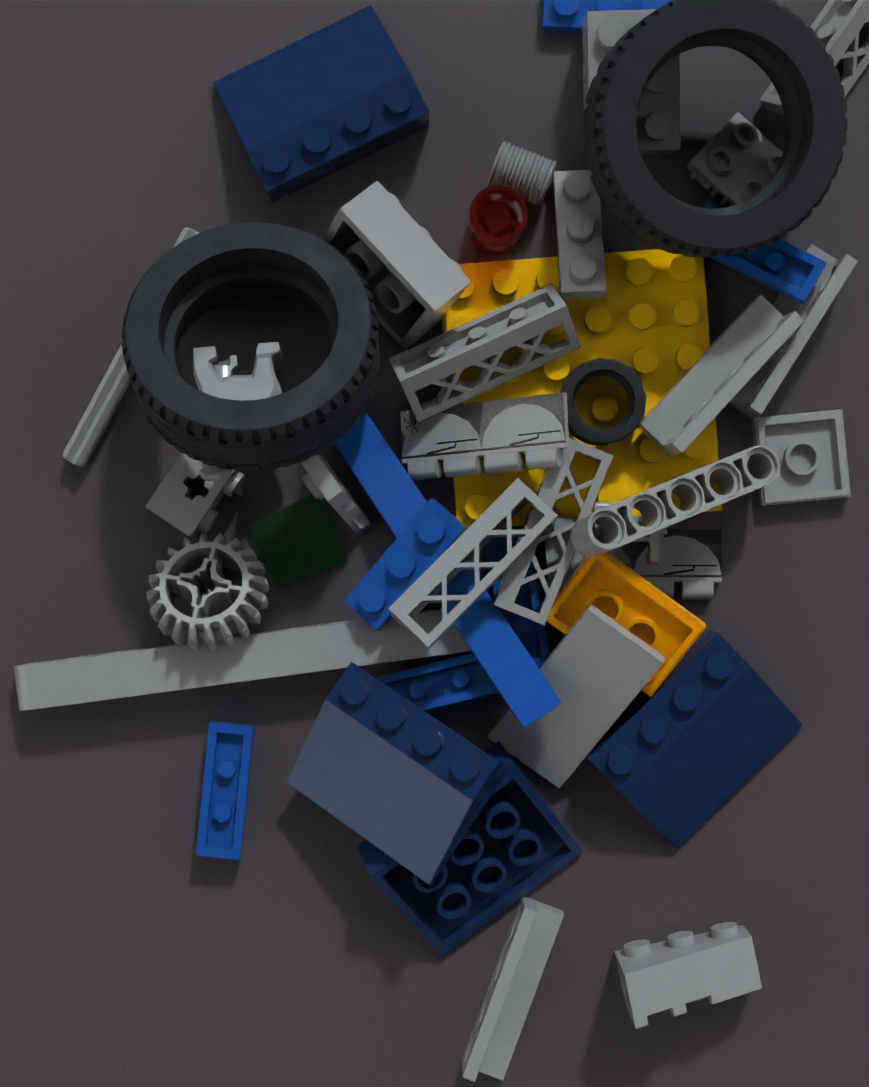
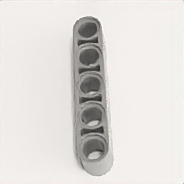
[571,445,780,557]

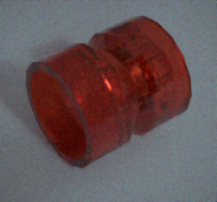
[468,185,528,255]

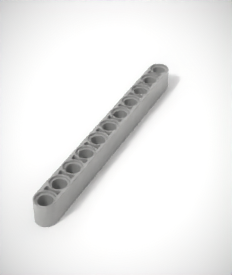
[13,608,471,711]

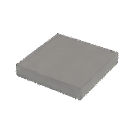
[751,409,851,506]

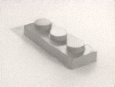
[552,170,607,300]

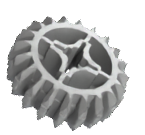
[146,533,269,652]

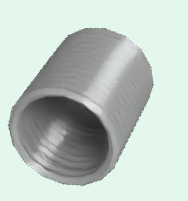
[487,141,557,207]

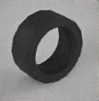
[559,358,646,446]

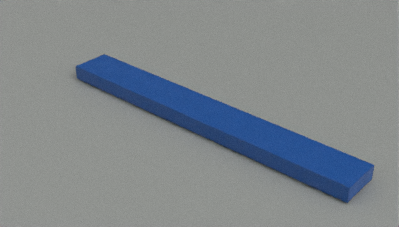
[334,411,562,729]

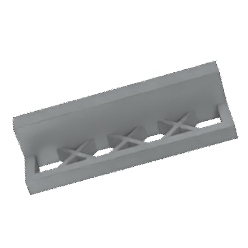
[759,0,869,115]
[728,243,858,418]
[389,284,581,422]
[638,295,805,456]
[493,438,613,625]
[388,478,558,649]
[461,896,564,1082]

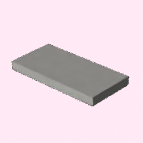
[488,603,665,789]

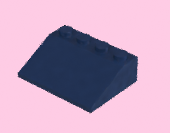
[213,5,430,203]
[587,630,802,848]
[287,662,508,885]
[357,741,583,956]

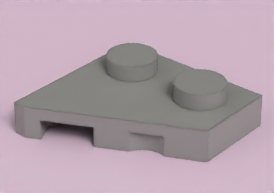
[301,454,373,536]

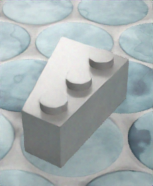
[614,922,762,1029]

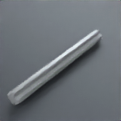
[63,227,199,467]

